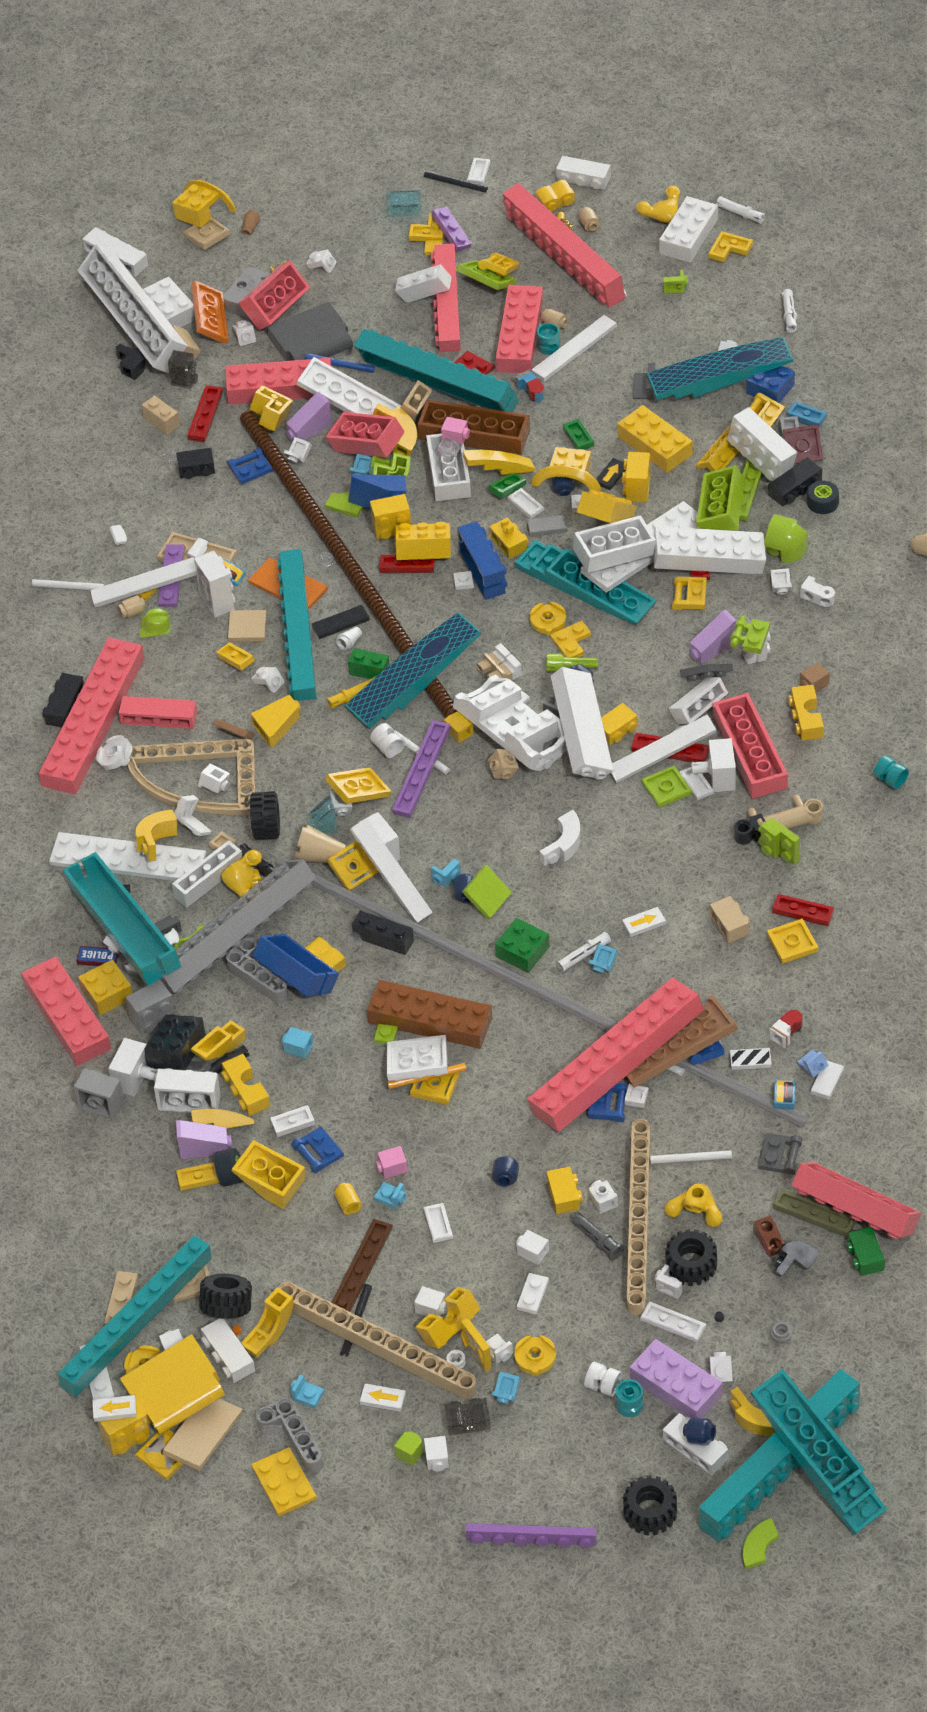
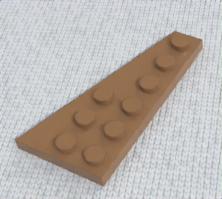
[626,994,738,1088]

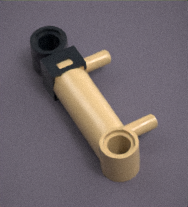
[734,795,823,845]

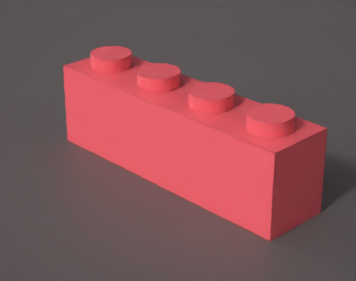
[119,696,197,729]

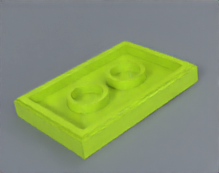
[456,260,517,290]

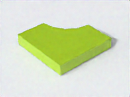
[325,491,364,518]

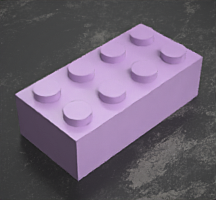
[630,1339,723,1418]

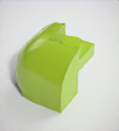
[369,453,411,478]
[764,514,808,563]

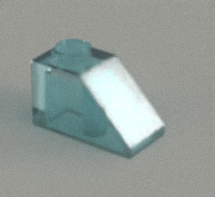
[307,796,337,835]

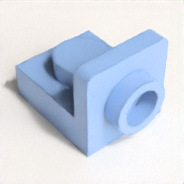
[797,1049,829,1078]

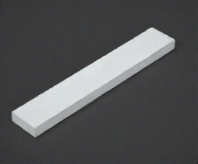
[532,315,617,382]
[91,557,196,607]
[611,715,717,783]
[350,818,433,923]

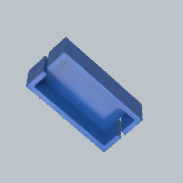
[457,521,507,600]
[252,934,339,997]

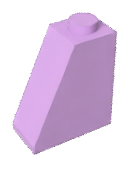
[286,392,332,441]
[689,610,737,664]
[176,1120,232,1159]

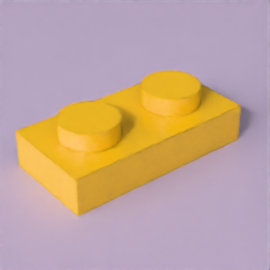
[216,642,255,671]
[176,1162,220,1191]

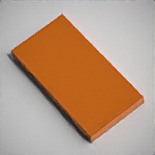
[191,280,229,344]
[248,557,328,610]

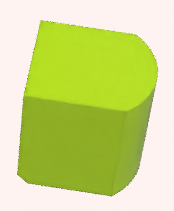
[394,1432,423,1466]

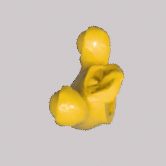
[636,186,680,223]
[221,849,262,897]
[664,1183,723,1228]

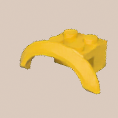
[172,180,236,228]
[531,447,601,492]

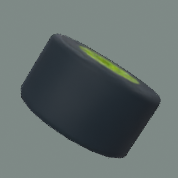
[807,480,839,514]
[214,1148,243,1187]

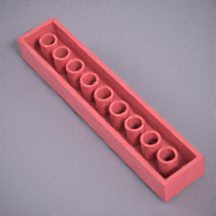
[502,183,625,308]
[39,637,145,795]
[527,977,704,1133]

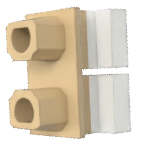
[477,643,522,681]

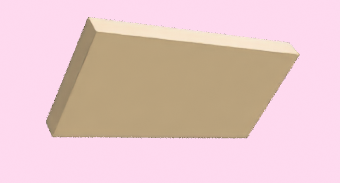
[157,532,237,563]
[163,1399,242,1471]

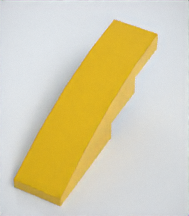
[463,450,535,475]

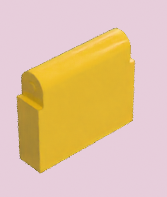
[120,1334,225,1435]

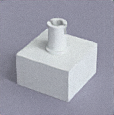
[691,738,735,792]
[109,1038,158,1097]

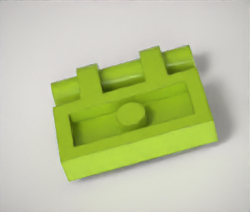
[730,616,770,654]

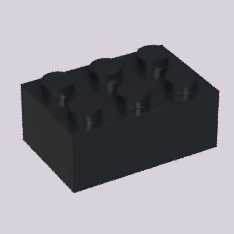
[144,1014,206,1071]

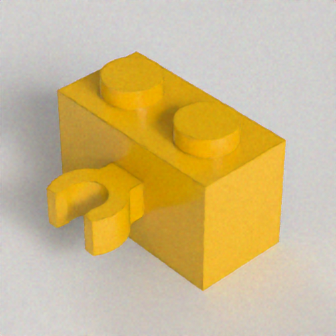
[489,517,528,559]

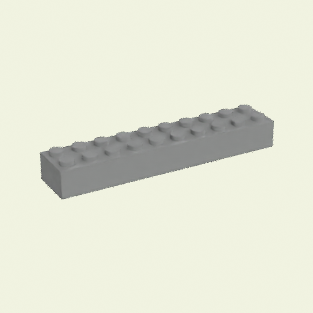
[160,859,316,994]

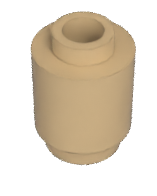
[579,207,600,231]
[541,309,568,331]
[118,595,146,618]

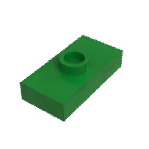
[563,419,594,450]
[489,473,527,499]

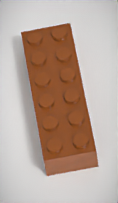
[418,399,530,455]
[367,980,493,1049]

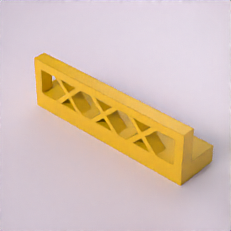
[695,424,739,472]

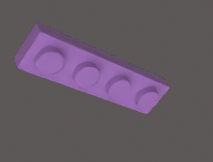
[158,544,185,607]

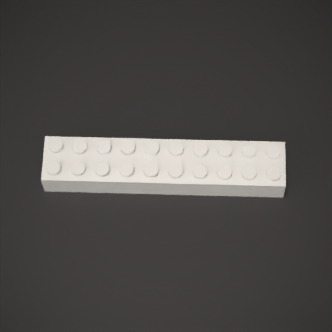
[77,244,188,373]

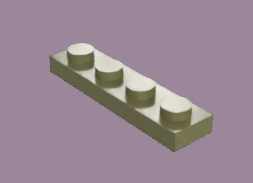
[773,1189,857,1237]

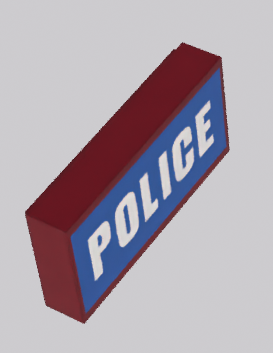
[77,946,119,966]

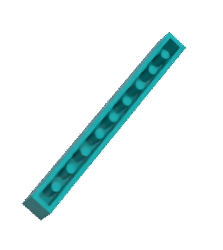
[277,549,317,701]
[58,1235,211,1398]

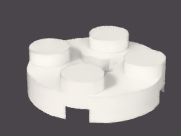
[96,735,132,771]

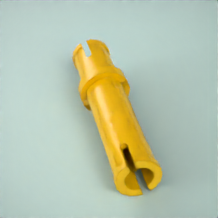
[326,676,376,709]

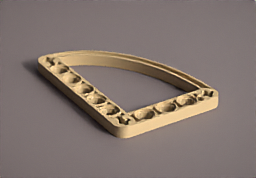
[127,739,255,815]

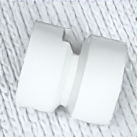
[370,723,405,758]
[584,1362,622,1397]

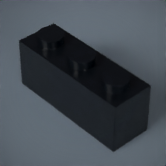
[768,457,822,507]
[42,673,84,728]
[352,910,414,955]

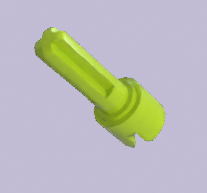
[546,654,598,672]

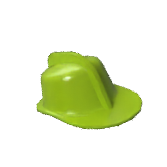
[140,608,171,637]

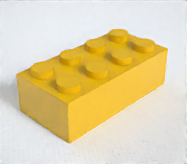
[617,405,693,473]
[576,489,637,523]

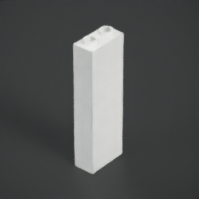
[551,667,613,780]

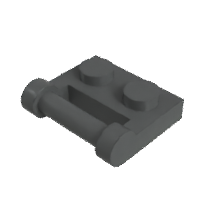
[759,1133,803,1175]

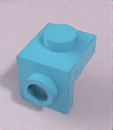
[349,454,372,475]
[431,859,461,887]
[589,944,618,974]
[491,1372,521,1404]

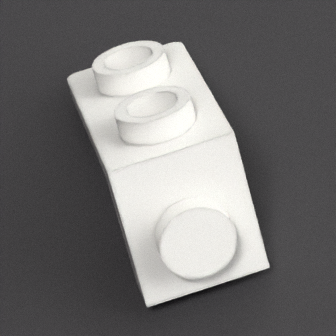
[174,795,211,837]

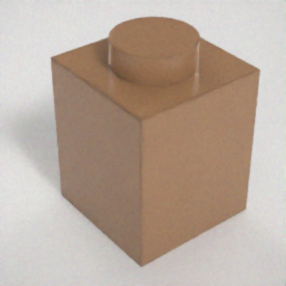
[800,662,830,693]

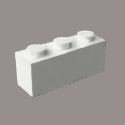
[556,156,611,190]
[395,264,451,303]
[669,677,728,724]
[200,1318,255,1383]
[663,1413,728,1476]

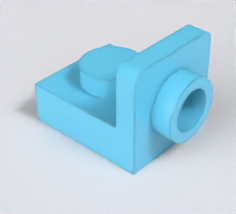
[374,1182,406,1209]
[290,1374,324,1409]

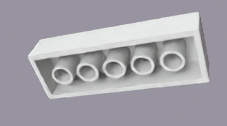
[653,526,766,574]

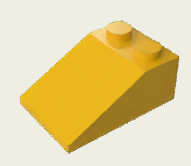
[232,1140,305,1209]

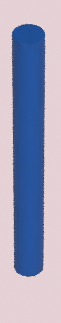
[305,353,375,373]

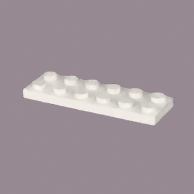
[296,357,401,415]

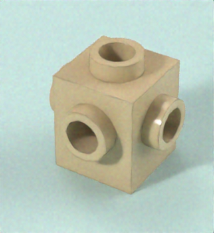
[488,749,519,780]

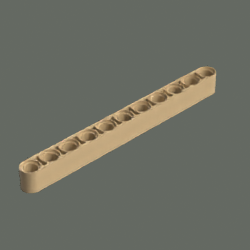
[627,1119,650,1316]
[278,1282,476,1399]

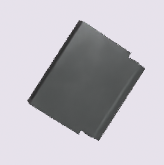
[267,302,353,361]

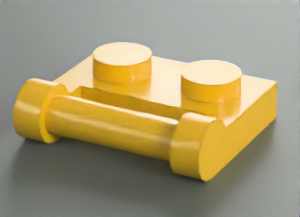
[478,253,520,276]
[749,393,785,428]
[672,577,707,610]

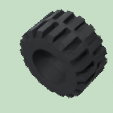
[250,791,280,840]
[665,1229,717,1286]
[199,1273,252,1319]
[623,1475,677,1536]

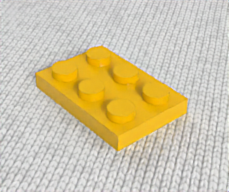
[325,767,391,804]
[251,1447,317,1517]

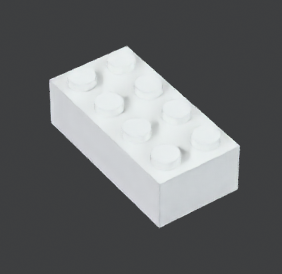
[659,196,718,263]
[727,407,797,481]
[426,434,471,501]
[573,515,656,573]

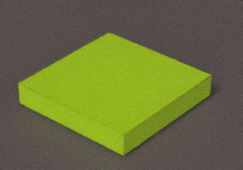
[641,765,692,808]
[462,865,512,919]

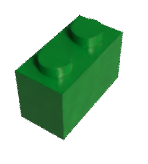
[348,648,390,679]
[846,1227,885,1276]

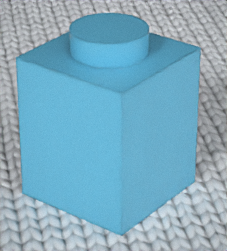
[281,1027,314,1059]

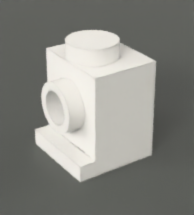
[198,763,230,794]
[589,1180,618,1214]

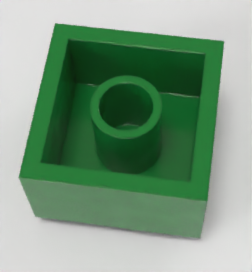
[495,918,550,973]

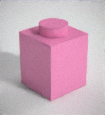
[441,417,470,446]
[375,1146,408,1179]

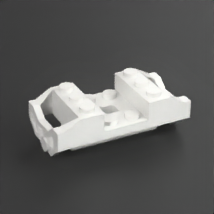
[453,675,567,771]

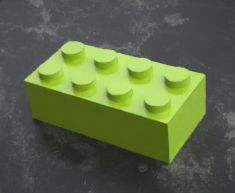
[696,465,745,531]

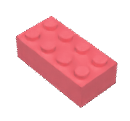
[238,260,310,330]
[325,412,405,458]

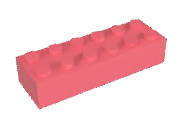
[496,285,543,373]
[226,358,331,404]
[713,693,788,799]
[21,956,111,1066]
[791,1162,921,1239]

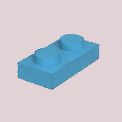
[787,401,827,428]

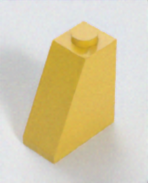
[251,695,301,748]

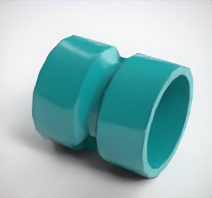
[537,323,560,355]
[873,755,909,790]
[616,1379,643,1417]

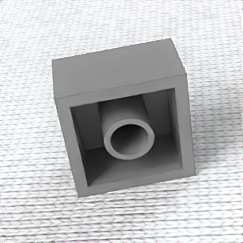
[126,979,175,1035]
[74,1068,124,1120]

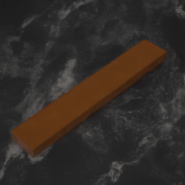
[331,1219,393,1323]

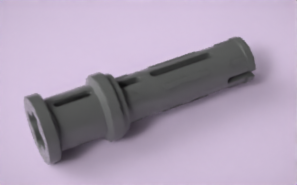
[571,1212,625,1260]

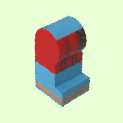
[515,369,544,402]

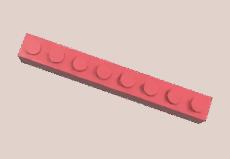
[431,244,461,352]

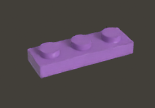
[431,207,472,251]

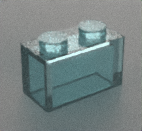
[387,190,422,217]

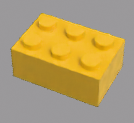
[396,522,451,560]

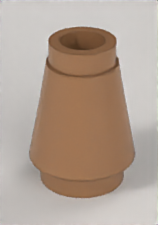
[241,210,260,235]

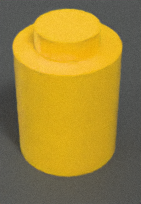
[334,1183,362,1215]

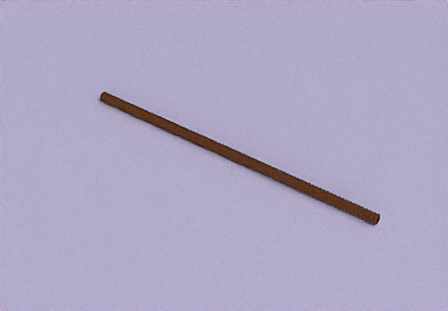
[240,410,457,718]

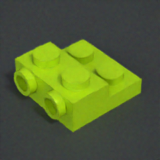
[758,817,800,865]

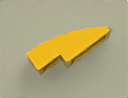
[191,1020,245,1061]
[191,1108,254,1129]

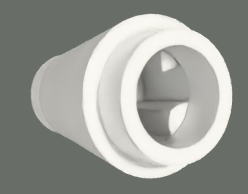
[336,627,362,650]

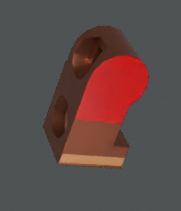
[753,1215,784,1257]

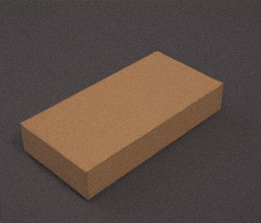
[214,718,255,740]

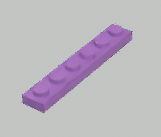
[392,720,451,818]
[466,1523,597,1548]

